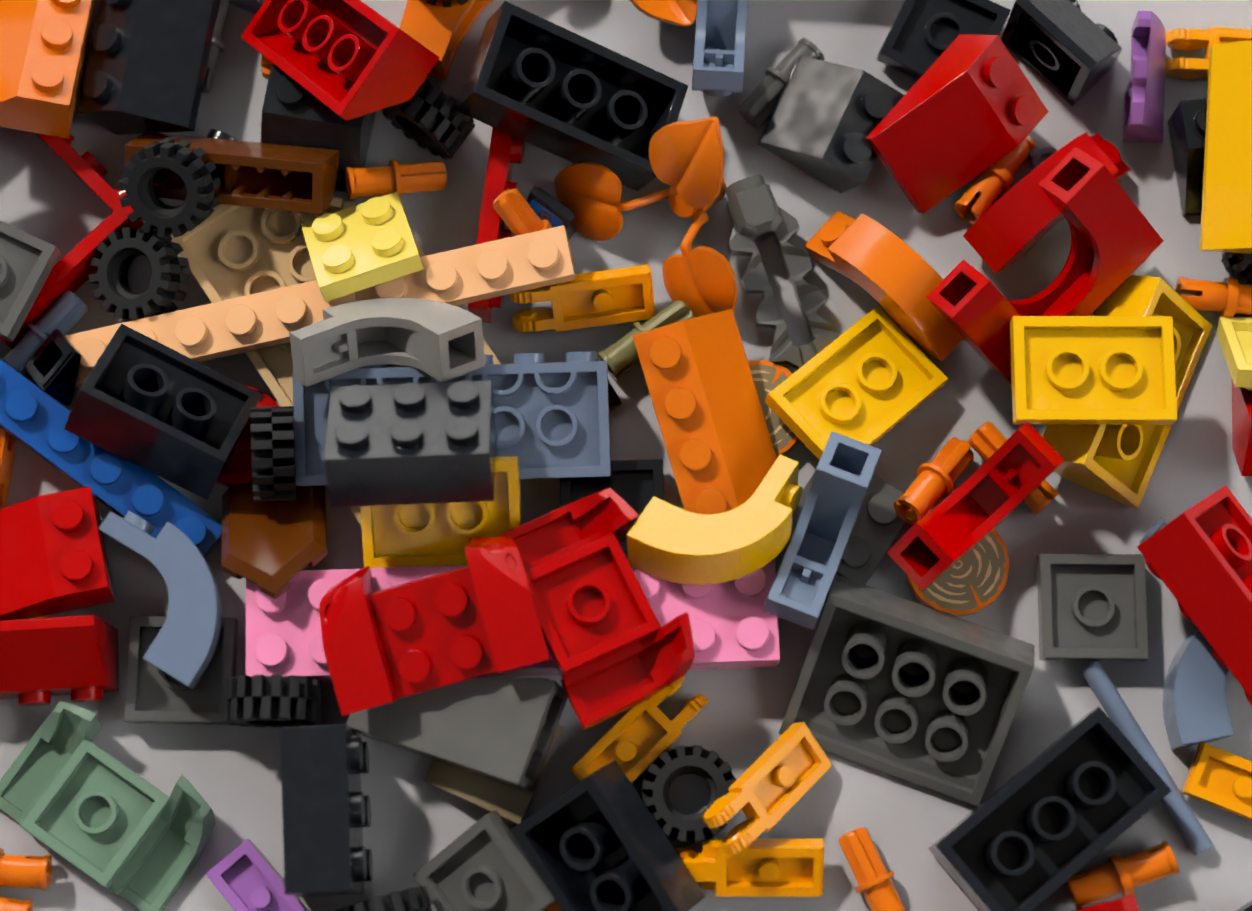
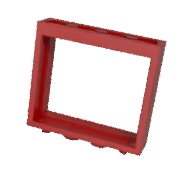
[0,133,143,349]

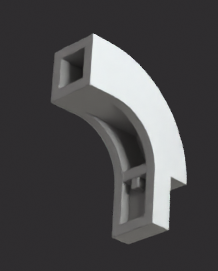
[289,297,485,387]

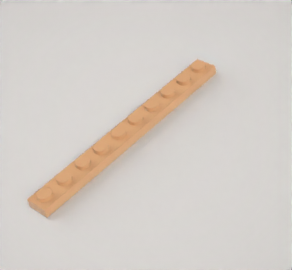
[65,225,576,389]

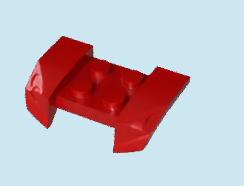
[496,488,695,730]
[319,536,550,716]

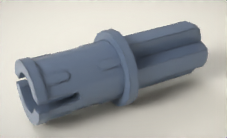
[2,291,88,379]

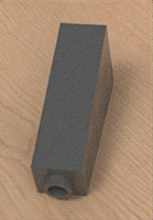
[346,677,568,793]

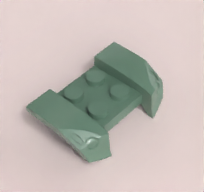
[0,701,216,911]

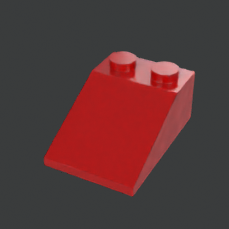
[865,34,1049,213]
[0,486,115,621]

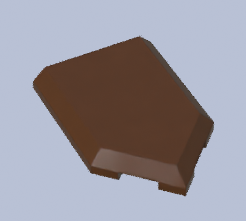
[221,483,328,599]

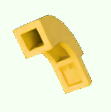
[627,454,803,585]

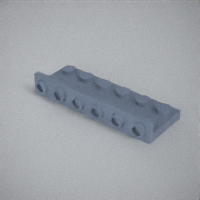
[292,351,611,486]

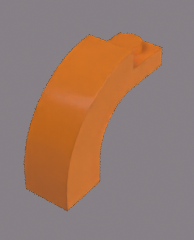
[804,211,964,362]

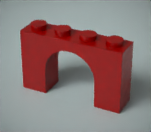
[926,147,1163,385]

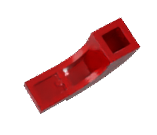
[963,133,1131,274]
[886,422,1065,591]

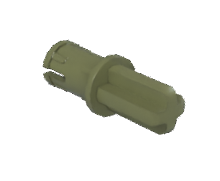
[598,300,694,381]

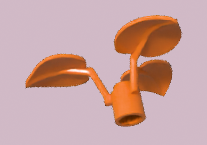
[554,117,738,317]

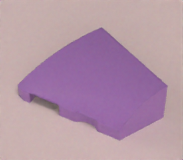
[1123,11,1166,143]

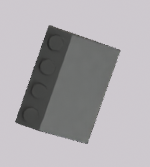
[779,574,1035,806]

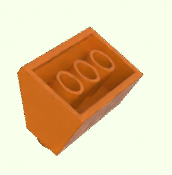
[0,0,98,139]
[632,309,777,515]

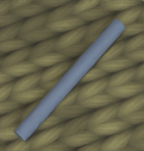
[1080,661,1214,855]

